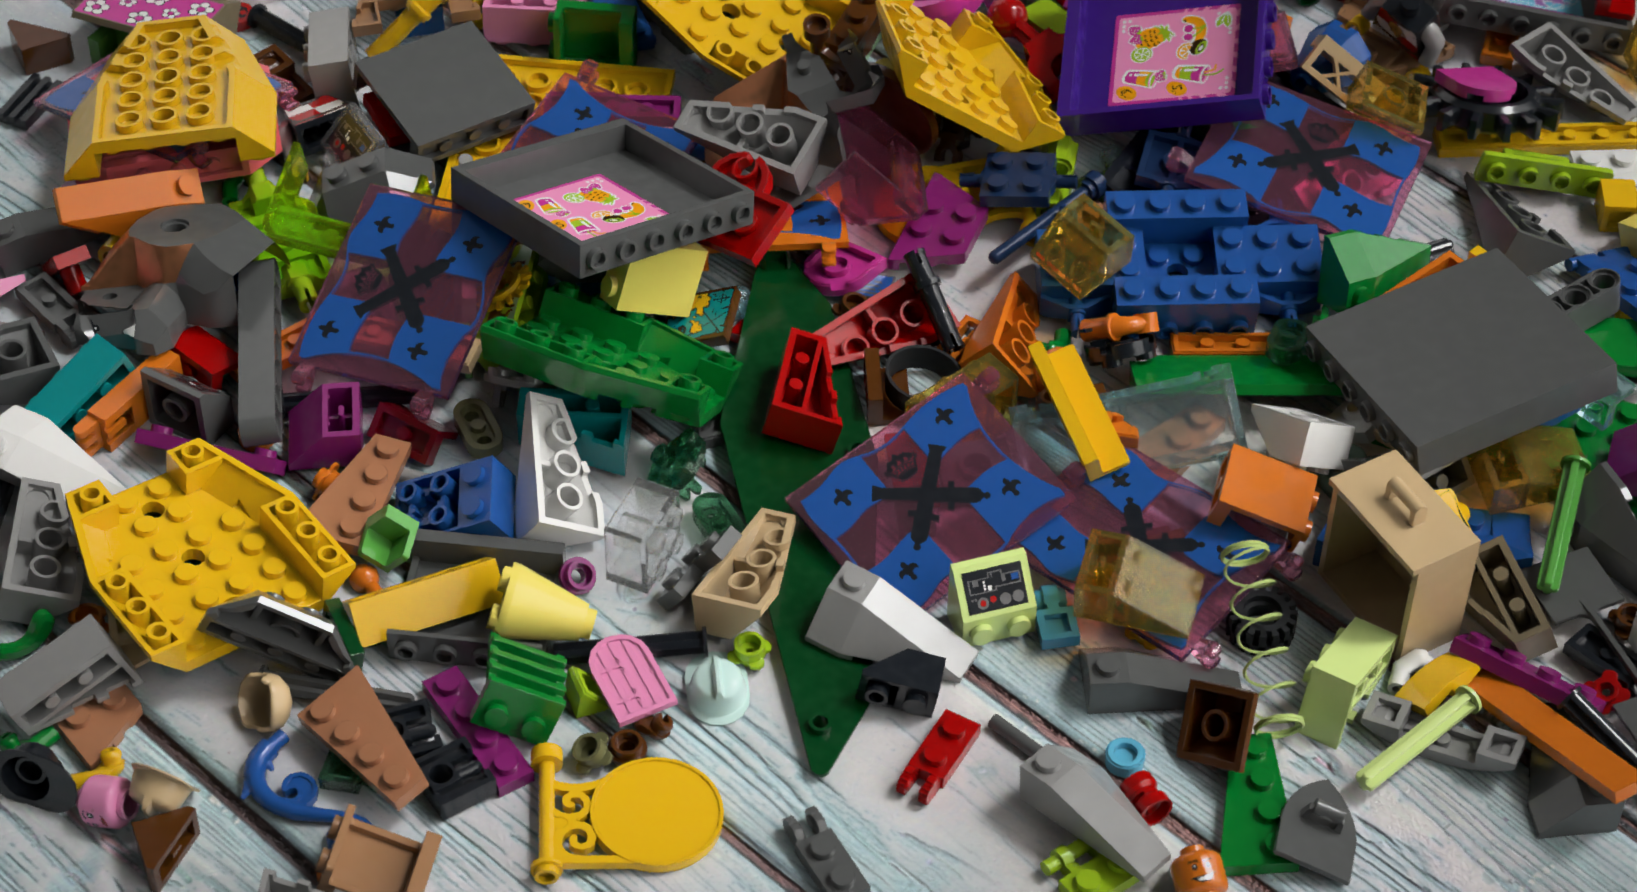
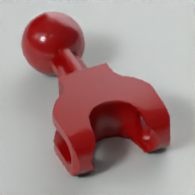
[986,0,1065,105]

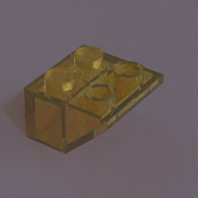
[1030,193,1134,300]

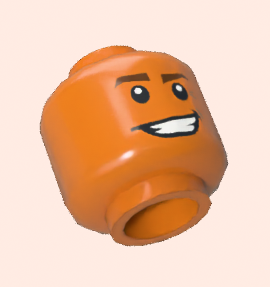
[1170,844,1228,892]

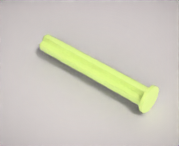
[1355,685,1482,791]

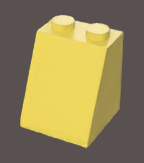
[600,242,708,317]

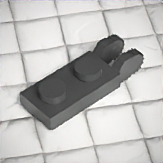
[14,272,88,350]
[782,806,871,892]

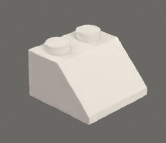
[1251,403,1356,475]

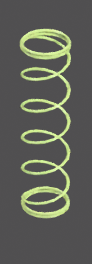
[1220,540,1305,739]

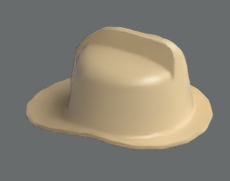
[129,763,200,817]

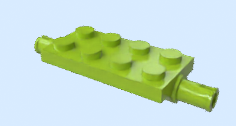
[228,167,336,313]

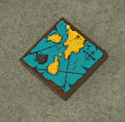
[665,286,741,347]

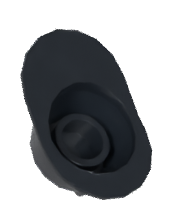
[0,742,78,813]

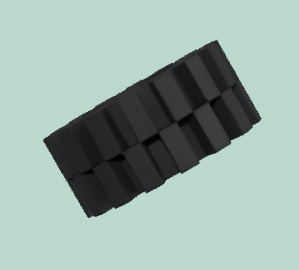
[1225,586,1298,657]

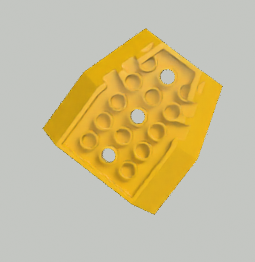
[641,0,851,81]
[876,0,1065,152]
[64,15,277,181]
[65,437,356,672]

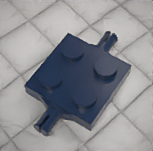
[1134,126,1216,190]
[959,151,1078,208]

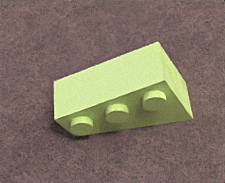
[1294,617,1398,750]

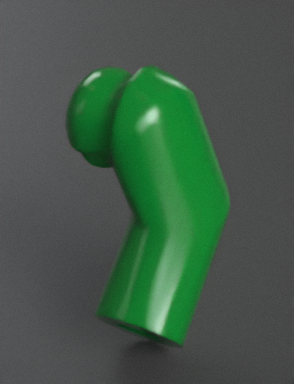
[0,726,60,751]

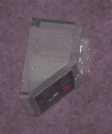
[319,101,386,170]

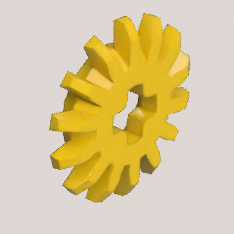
[477,262,532,312]

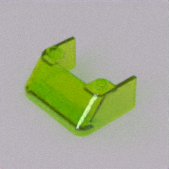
[263,141,433,271]

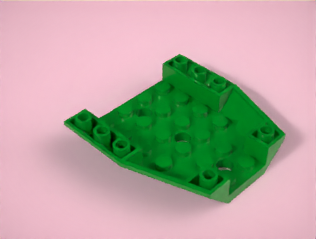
[480,281,743,428]

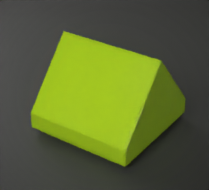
[565,666,609,719]

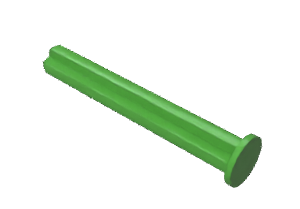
[1536,455,1591,594]

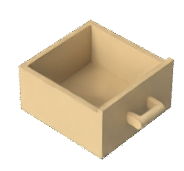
[1318,449,1481,661]

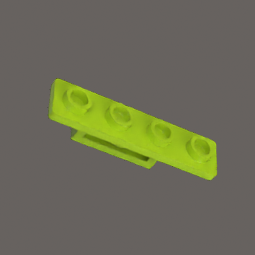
[1473,148,1614,198]

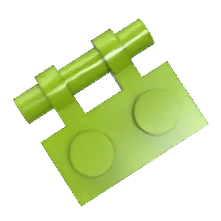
[1040,838,1141,892]

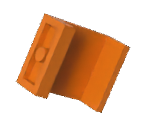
[1206,443,1320,554]

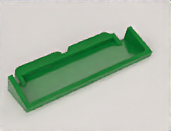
[1129,355,1344,398]

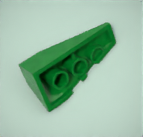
[1317,229,1431,313]

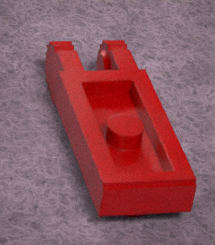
[896,709,981,805]

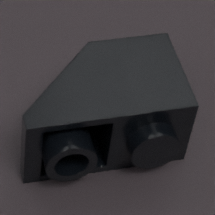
[855,648,946,718]

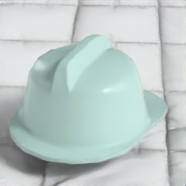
[685,651,750,726]

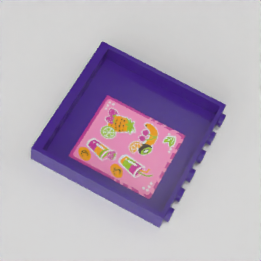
[1056,0,1277,136]

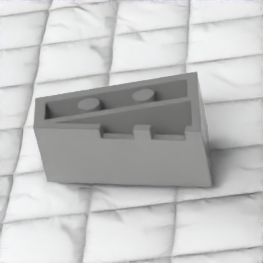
[0,614,144,736]

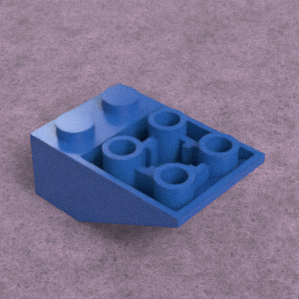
[395,455,516,538]

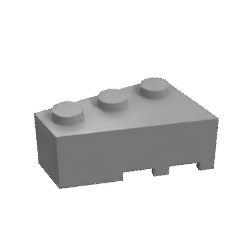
[302,6,361,108]

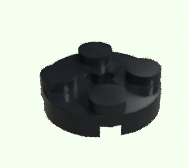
[1083,332,1157,369]

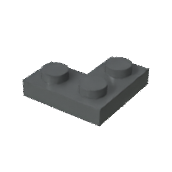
[656,525,742,611]

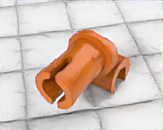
[1079,311,1159,342]

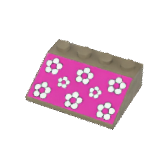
[71,0,241,34]

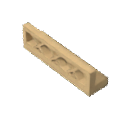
[1299,35,1429,143]

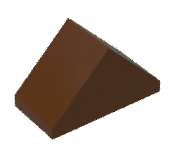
[7,19,75,76]
[132,806,201,892]

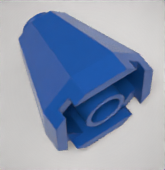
[1290,19,1372,94]

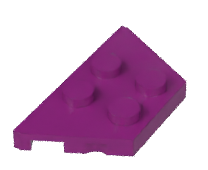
[888,172,989,270]

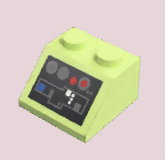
[947,547,1037,646]

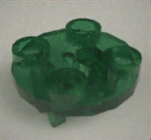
[645,428,706,501]

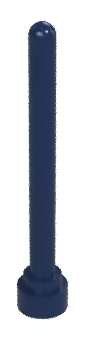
[988,170,1108,264]

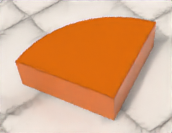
[1106,410,1139,448]

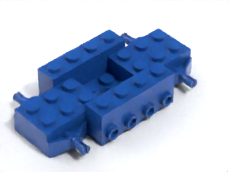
[1033,189,1322,340]

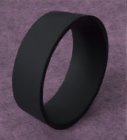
[885,345,964,415]

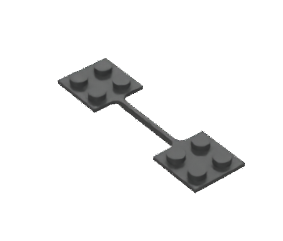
[1521,547,1637,743]

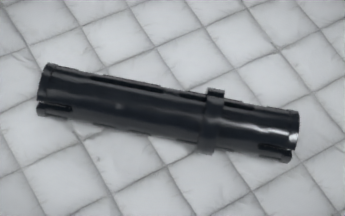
[903,248,965,354]

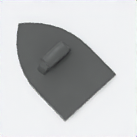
[1273,779,1357,886]

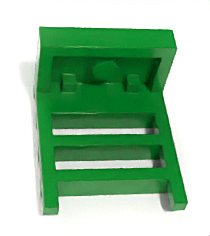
[470,631,567,745]

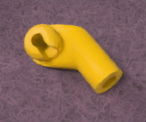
[71,747,125,792]

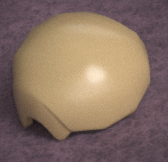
[238,672,293,733]

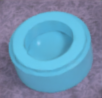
[1105,738,1146,778]

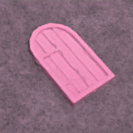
[588,634,678,728]

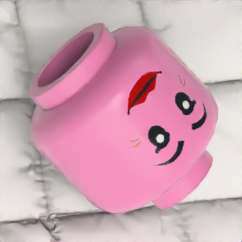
[76,774,140,829]

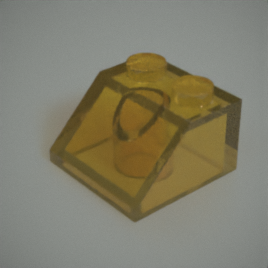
[1346,60,1428,136]

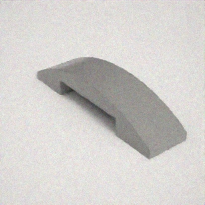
[1361,690,1527,772]

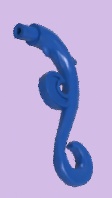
[240,729,372,849]

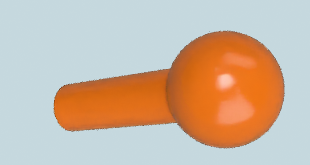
[349,563,382,594]

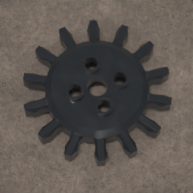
[1407,63,1565,143]

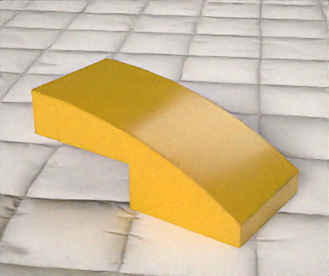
[1394,652,1481,717]

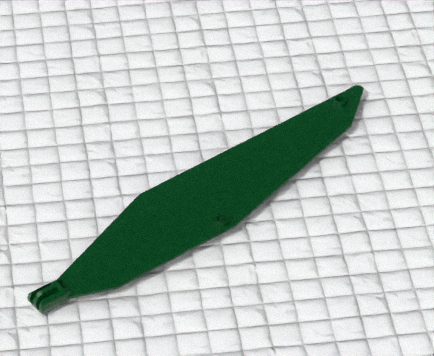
[720,250,878,777]

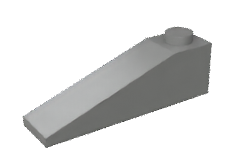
[805,560,979,683]

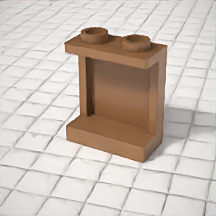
[315,803,443,892]

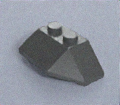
[307,147,435,236]
[196,590,355,681]

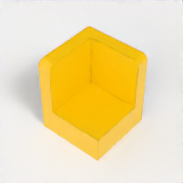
[1594,178,1637,232]

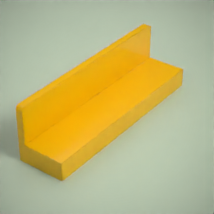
[1028,340,1130,482]
[341,557,504,647]

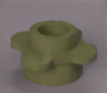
[572,732,613,775]

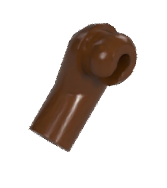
[632,713,673,740]

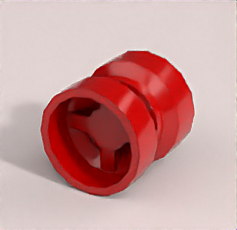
[1119,770,1173,827]

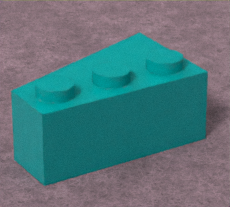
[24,333,136,443]
[516,387,632,477]

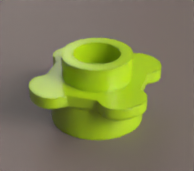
[727,631,772,670]

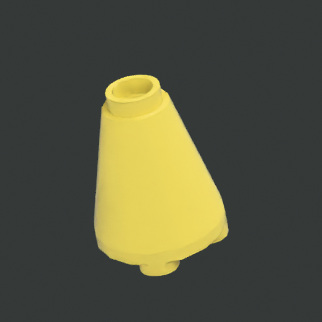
[486,562,597,641]

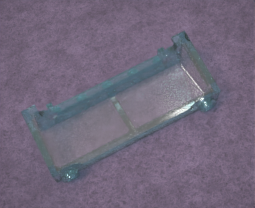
[1008,363,1248,491]

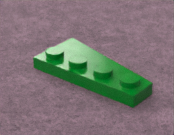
[1220,733,1300,877]

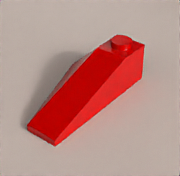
[813,273,961,367]

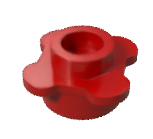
[1584,670,1630,716]

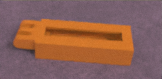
[73,350,183,457]

